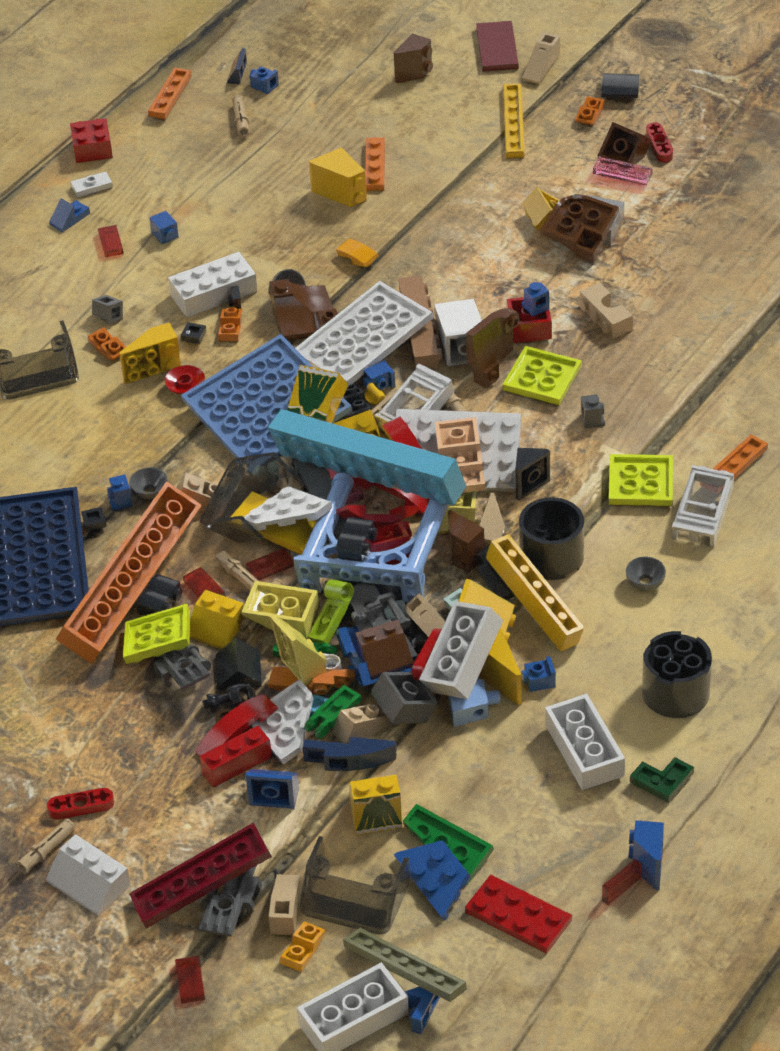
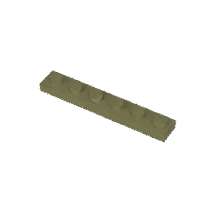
[343,928,467,1002]

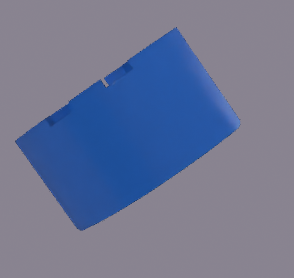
[335,626,412,687]

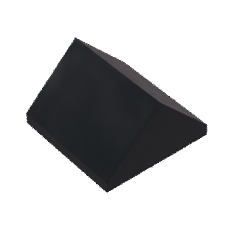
[515,448,550,501]
[215,638,262,690]

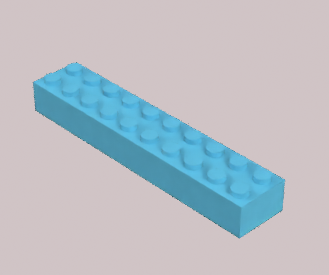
[268,409,467,506]

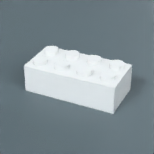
[168,252,257,318]
[419,601,503,699]
[545,694,625,790]
[297,962,409,1051]

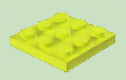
[502,346,582,405]
[609,454,673,506]
[123,604,190,664]

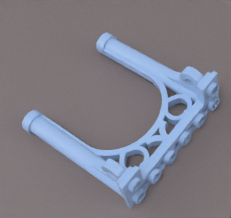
[293,473,449,602]

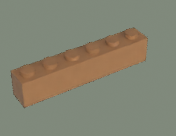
[399,276,442,370]

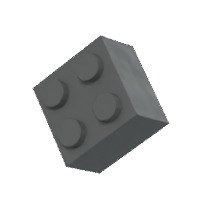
[371,672,439,724]

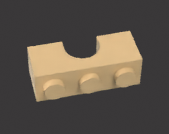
[579,283,633,339]

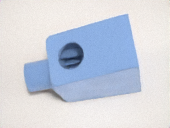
[447,679,500,726]

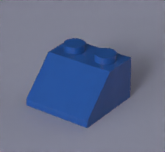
[246,769,299,809]
[628,820,664,890]

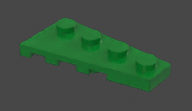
[403,804,494,885]

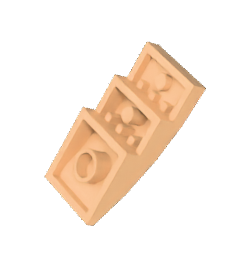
[435,417,486,493]

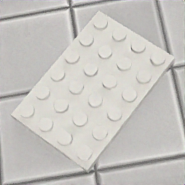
[295,281,434,387]
[396,409,521,492]

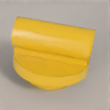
[365,383,385,405]

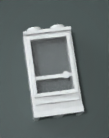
[375,364,454,432]
[672,465,734,547]

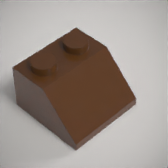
[393,33,433,83]
[597,122,652,171]
[448,510,485,573]
[355,620,414,679]

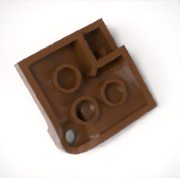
[541,194,619,263]
[268,279,338,341]
[466,308,519,388]

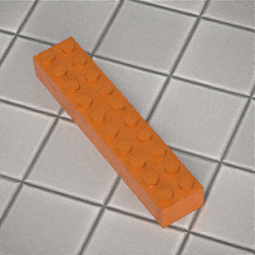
[56,481,202,664]

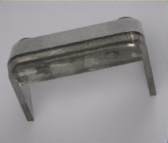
[0,320,79,399]
[200,452,295,543]
[300,836,410,934]

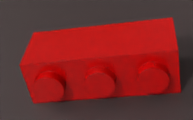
[199,726,272,788]

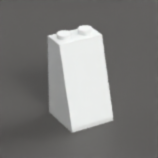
[434,299,482,366]

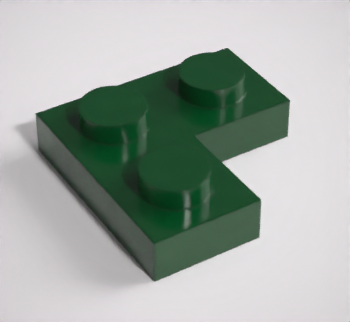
[629,757,694,803]

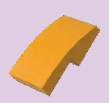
[336,239,379,267]
[280,921,325,972]

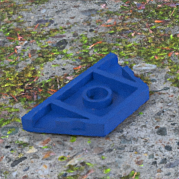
[394,840,471,921]

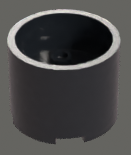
[519,497,584,580]
[642,631,712,718]

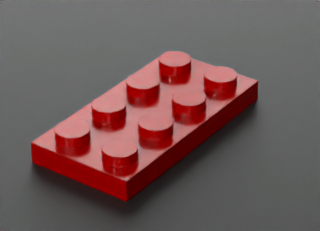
[465,874,572,954]

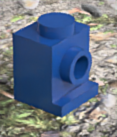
[249,66,279,94]
[522,282,550,316]
[362,361,396,390]
[107,474,133,511]
[521,656,556,692]

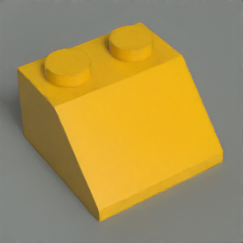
[521,187,560,231]
[190,590,245,649]

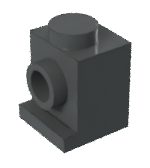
[92,295,123,324]
[581,394,605,428]

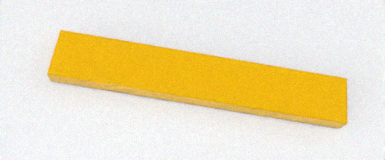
[503,84,525,158]

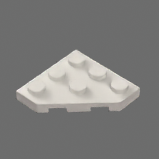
[242,486,332,531]
[252,679,314,764]

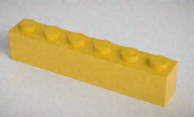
[486,534,584,652]

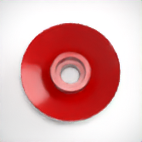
[165,365,205,394]

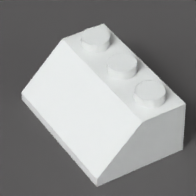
[46,834,131,916]

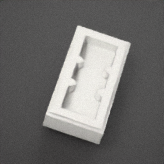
[71,172,113,197]

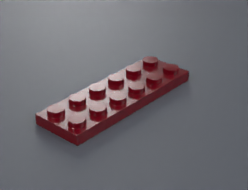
[129,822,272,929]

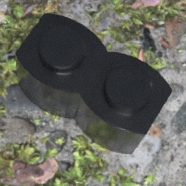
[336,517,378,562]
[136,574,183,616]

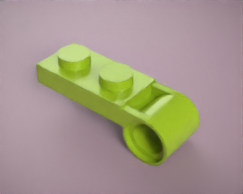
[308,579,354,644]

